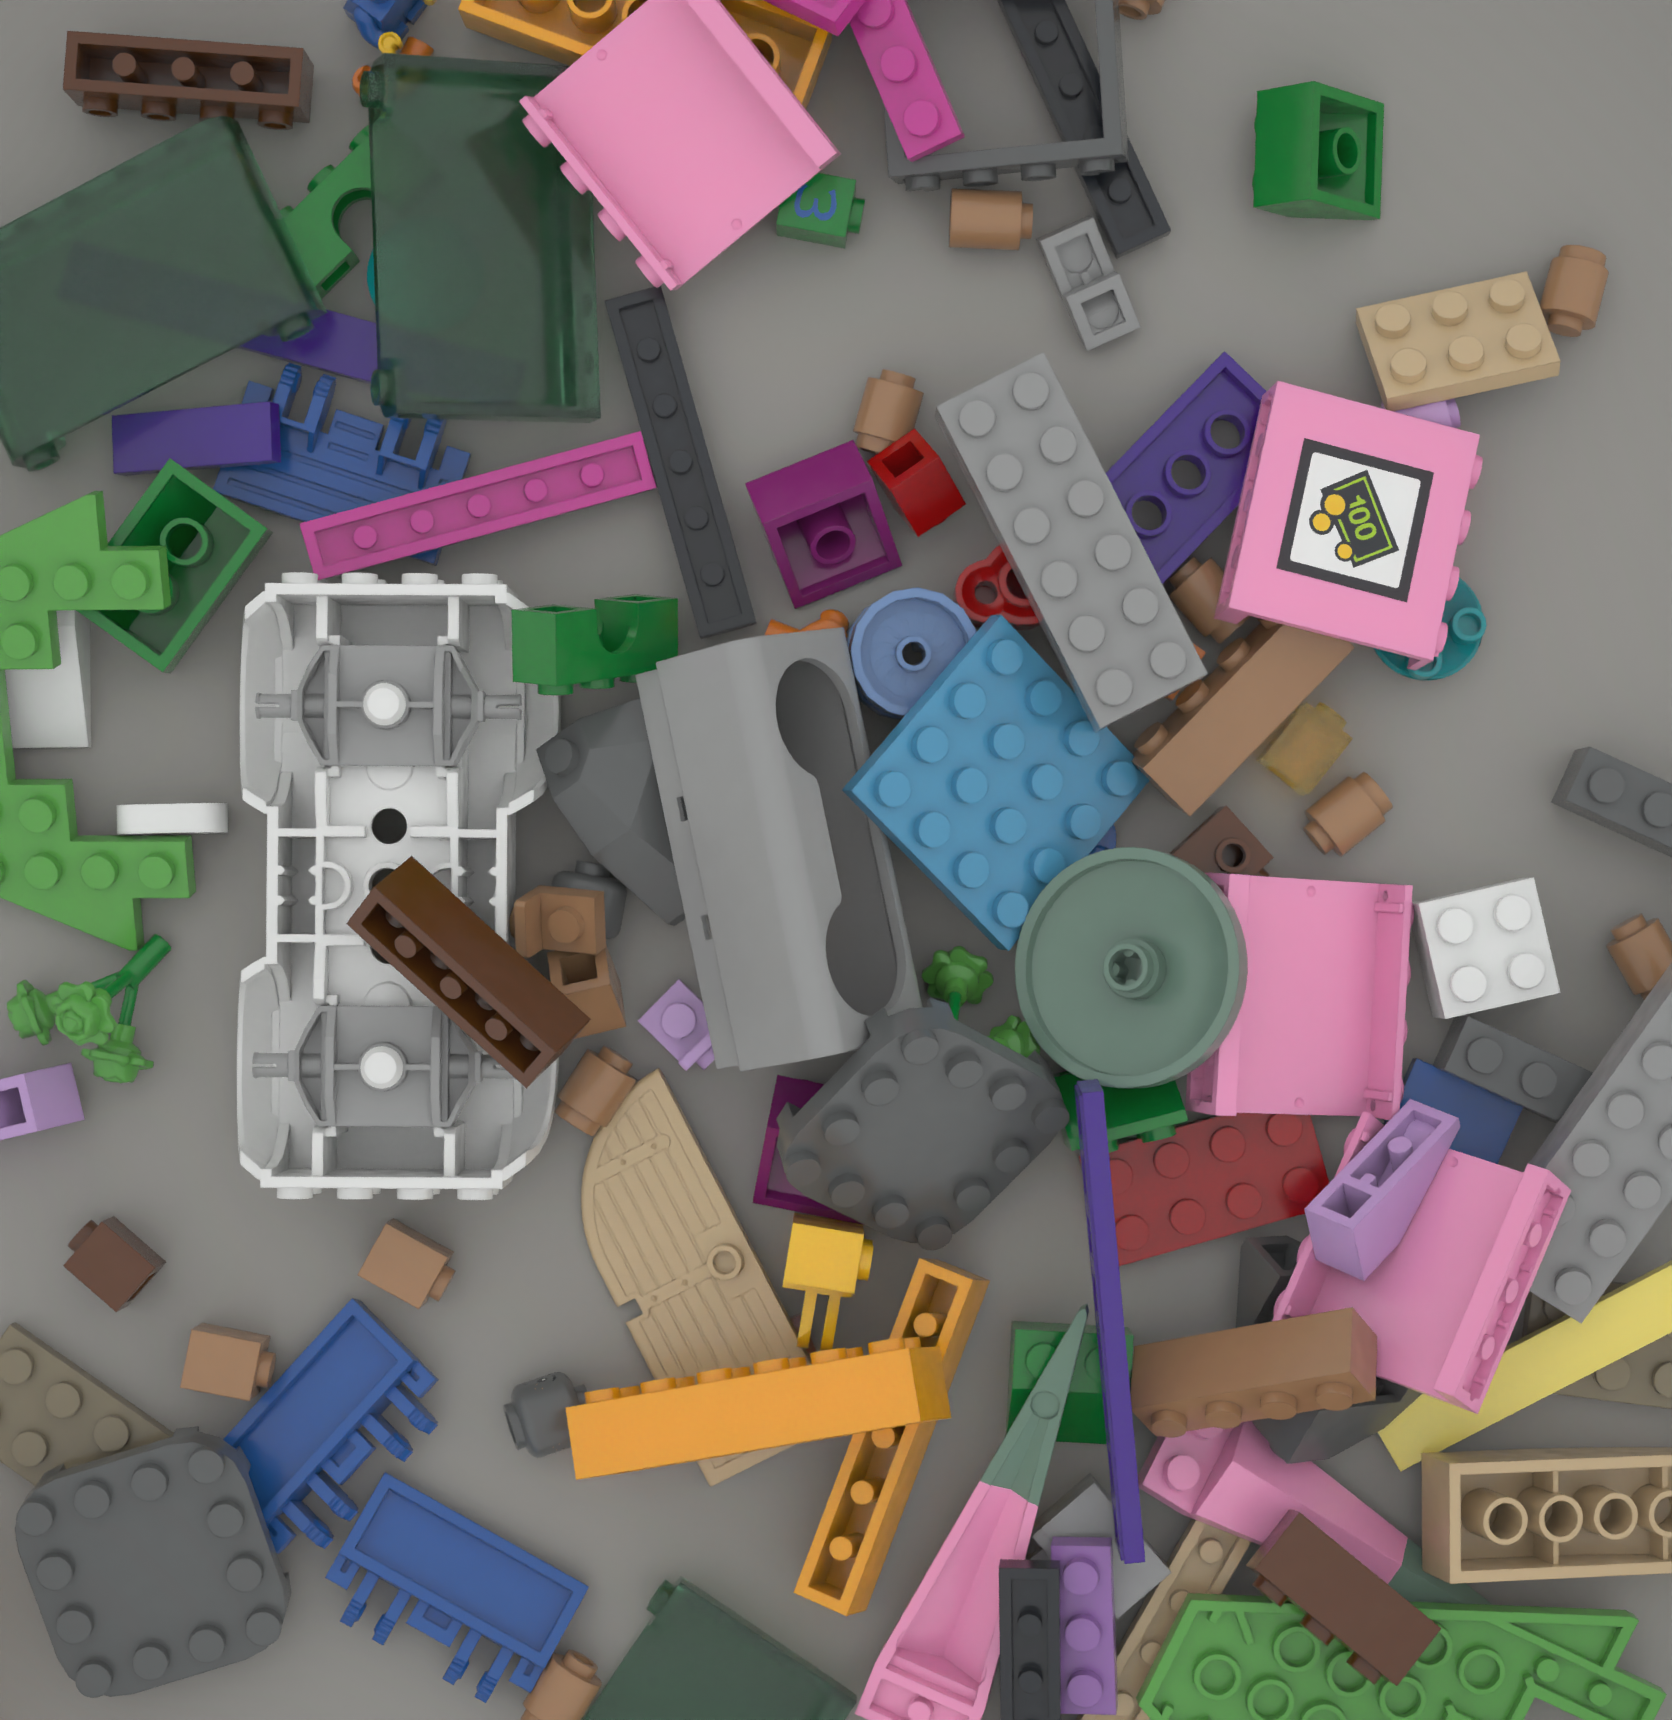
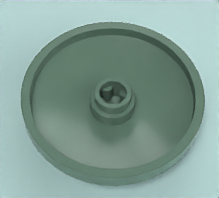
[1015,847,1248,1089]

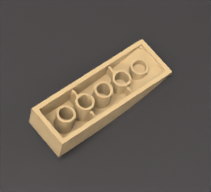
[1421,1447,1672,1584]

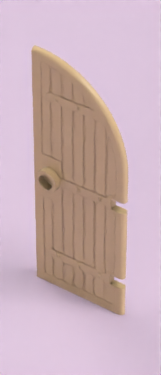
[581,1068,812,1487]

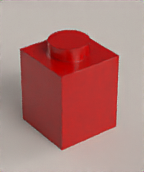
[866,428,966,537]

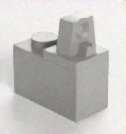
[1025,1473,1171,1619]

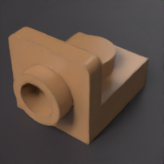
[509,885,606,958]

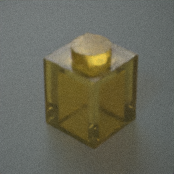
[1256,702,1353,796]

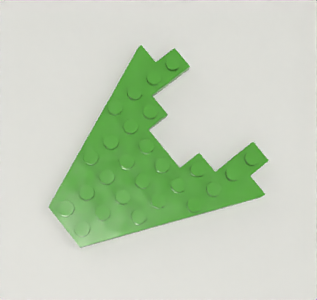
[0,491,196,951]
[1136,1593,1667,1720]

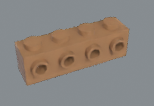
[1131,618,1355,816]
[1130,1307,1377,1438]

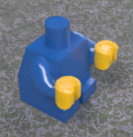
[343,0,437,60]

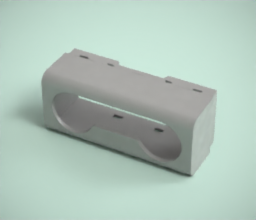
[635,627,923,1072]

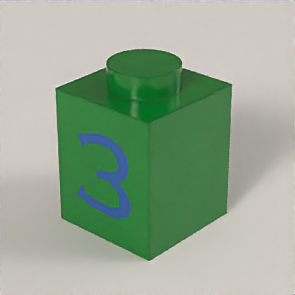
[776,173,865,249]

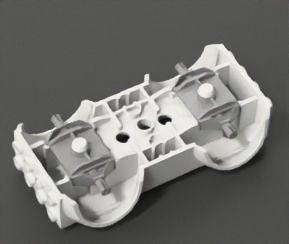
[237,572,561,1200]

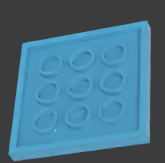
[842,615,1149,951]

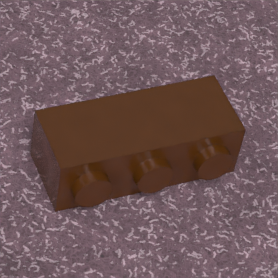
[1246,1509,1441,1686]

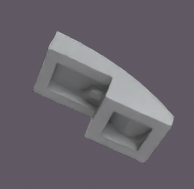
[1036,215,1140,351]

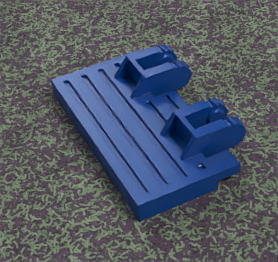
[213,362,471,566]
[223,1298,439,1554]
[325,1472,589,1703]

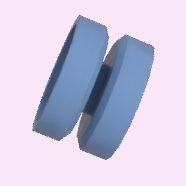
[846,587,976,721]

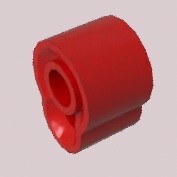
[953,545,1040,631]

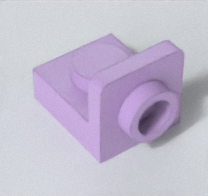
[638,979,715,1071]

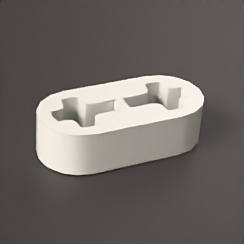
[116,803,228,835]

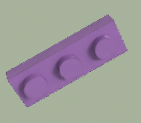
[1051,1537,1118,1715]

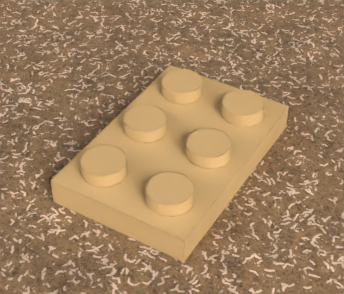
[1356,271,1561,411]

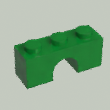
[261,117,443,302]
[511,594,678,696]

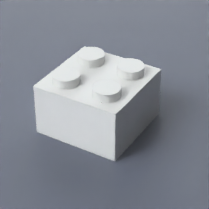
[1412,877,1561,1019]

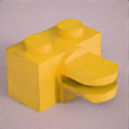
[782,1213,874,1351]

